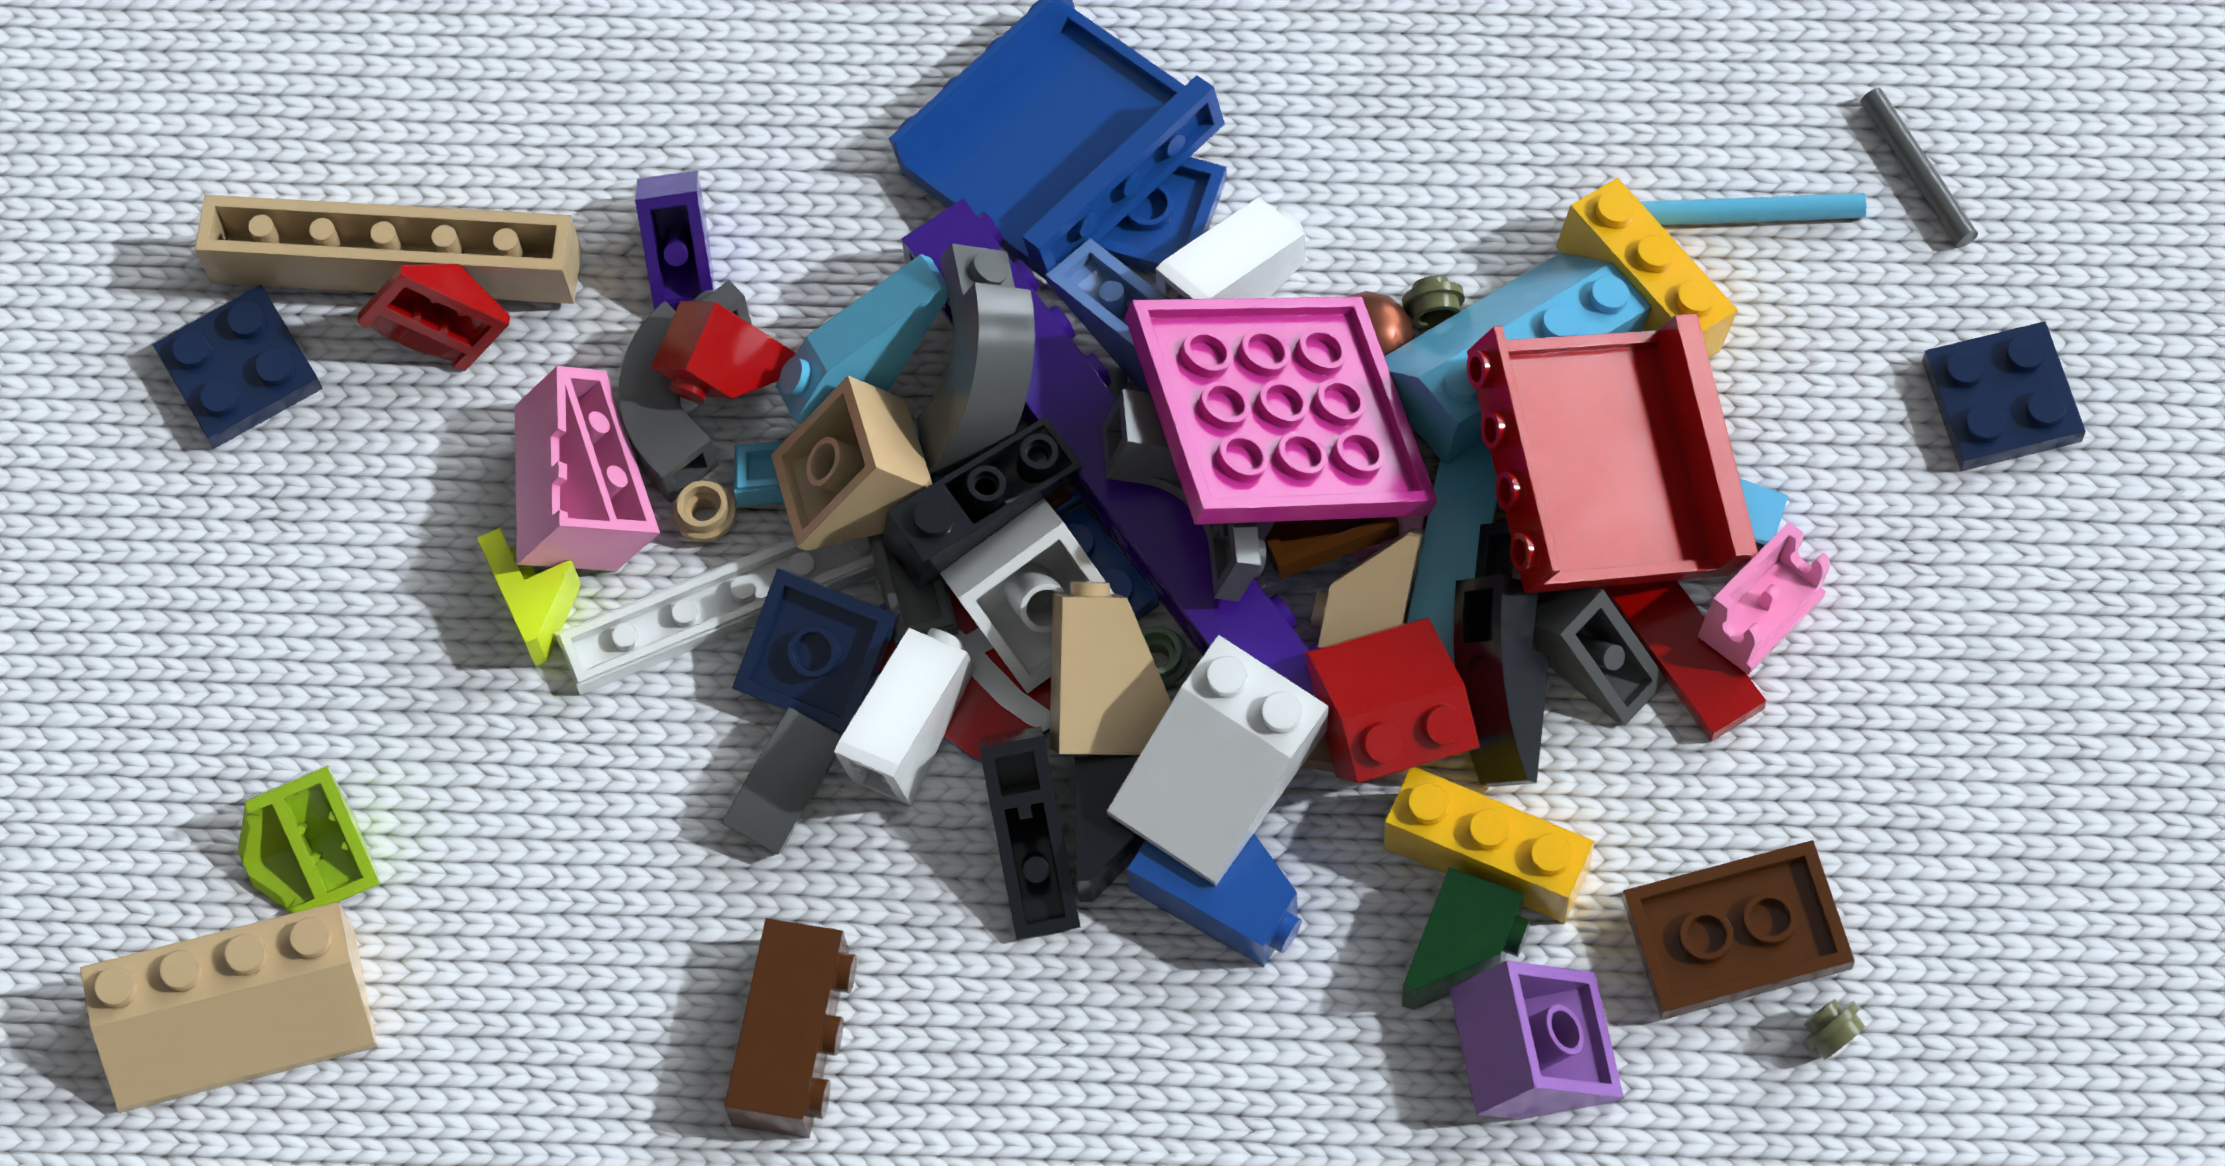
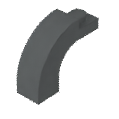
[916,243,1035,474]
[619,280,752,504]
[1101,389,1276,602]

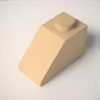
[1311,527,1426,648]

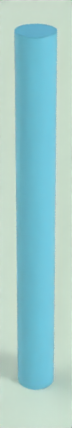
[1640,193,1866,225]

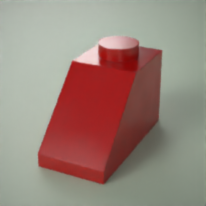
[651,301,796,403]

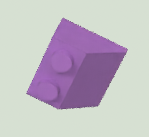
[1449,960,1624,1120]

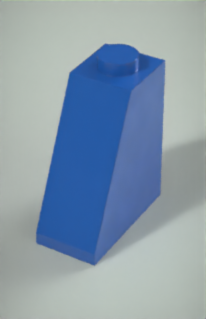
[1127,834,1302,967]

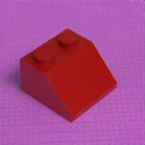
[1304,618,1480,783]

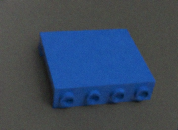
[889,0,1225,280]

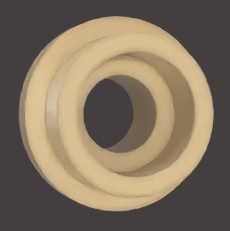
[673,480,736,543]

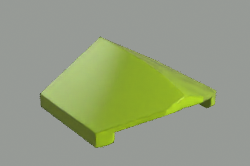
[237,765,381,914]

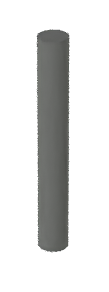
[1860,88,1978,247]

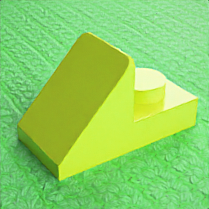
[477,528,581,667]

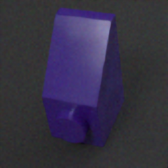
[635,170,715,312]

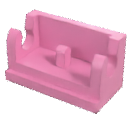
[1697,522,1830,675]

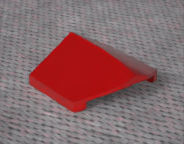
[357,263,510,371]

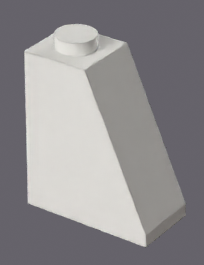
[1155,197,1305,299]
[834,628,975,806]

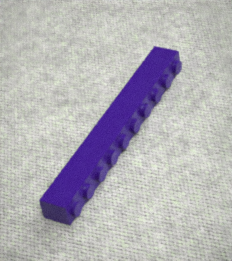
[901,198,1319,697]

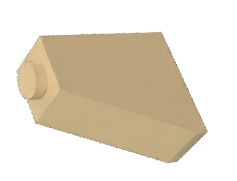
[1049,581,1172,755]

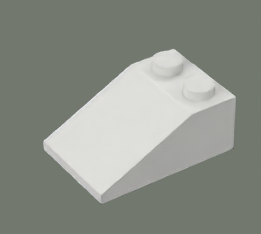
[1107,635,1328,886]

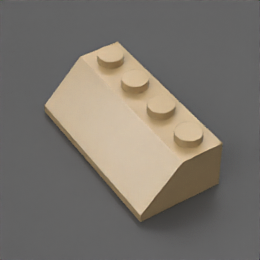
[80,902,378,1113]

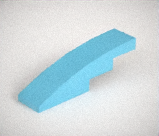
[1407,441,1498,666]

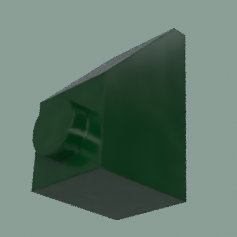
[1402,867,1531,1010]

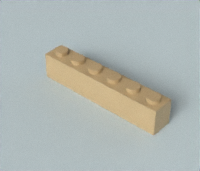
[195,195,582,304]

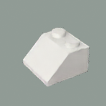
[940,498,1114,693]

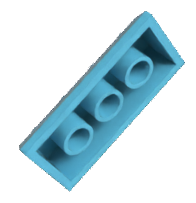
[1384,253,1652,464]

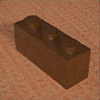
[724,918,857,1139]

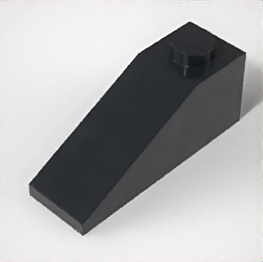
[977,726,1081,940]

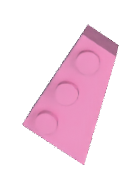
[515,366,660,571]

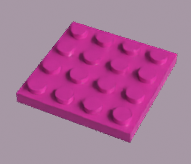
[1125,297,1438,524]

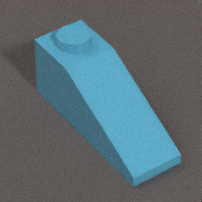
[775,254,949,423]

